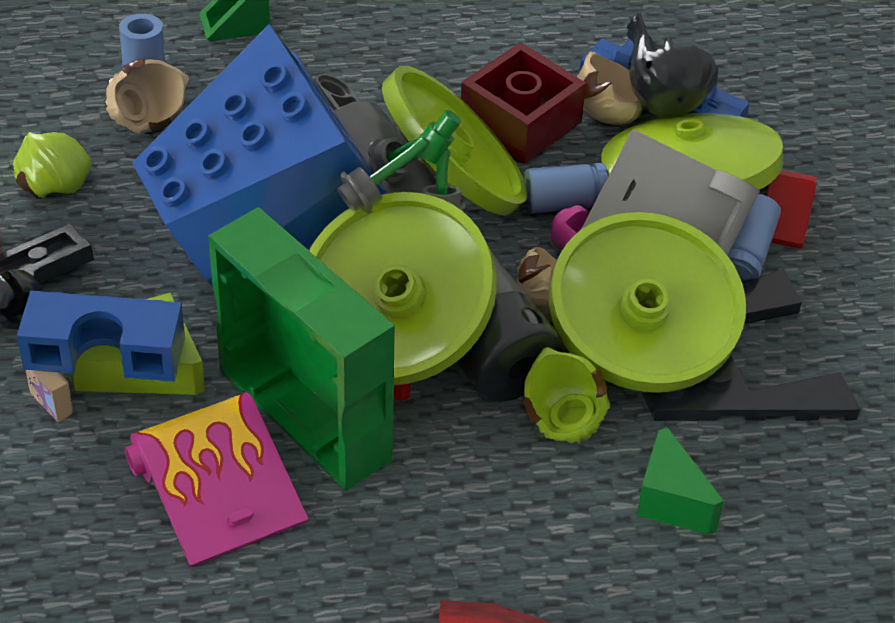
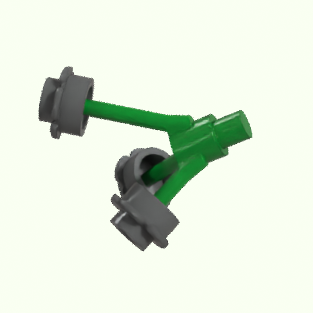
[337,110,466,214]

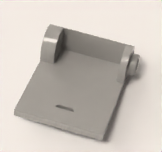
[582,129,760,255]

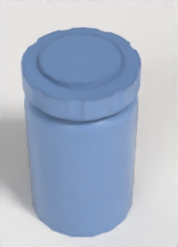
[119,14,165,65]
[524,163,608,214]
[727,194,781,284]

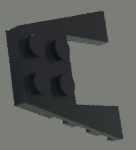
[641,269,860,421]

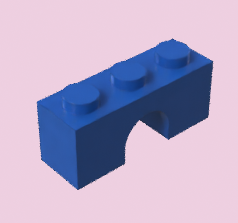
[17,291,185,382]

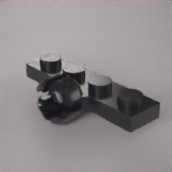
[0,224,95,330]

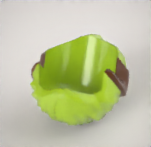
[13,132,92,199]
[522,347,610,444]

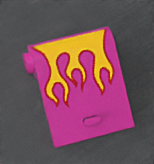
[124,392,309,567]

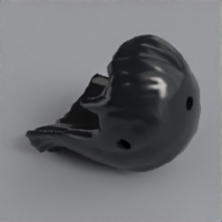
[627,13,718,118]

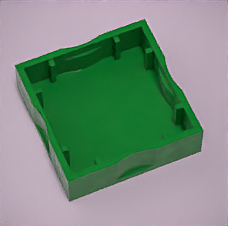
[208,207,395,491]

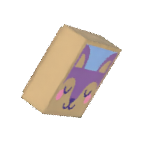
[26,370,73,422]

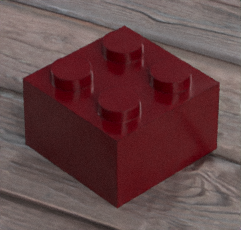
[461,42,586,164]

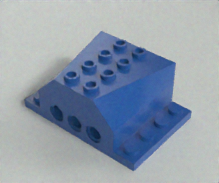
[132,24,388,287]

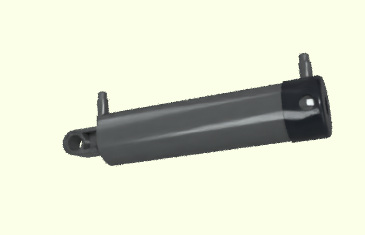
[314,74,570,402]

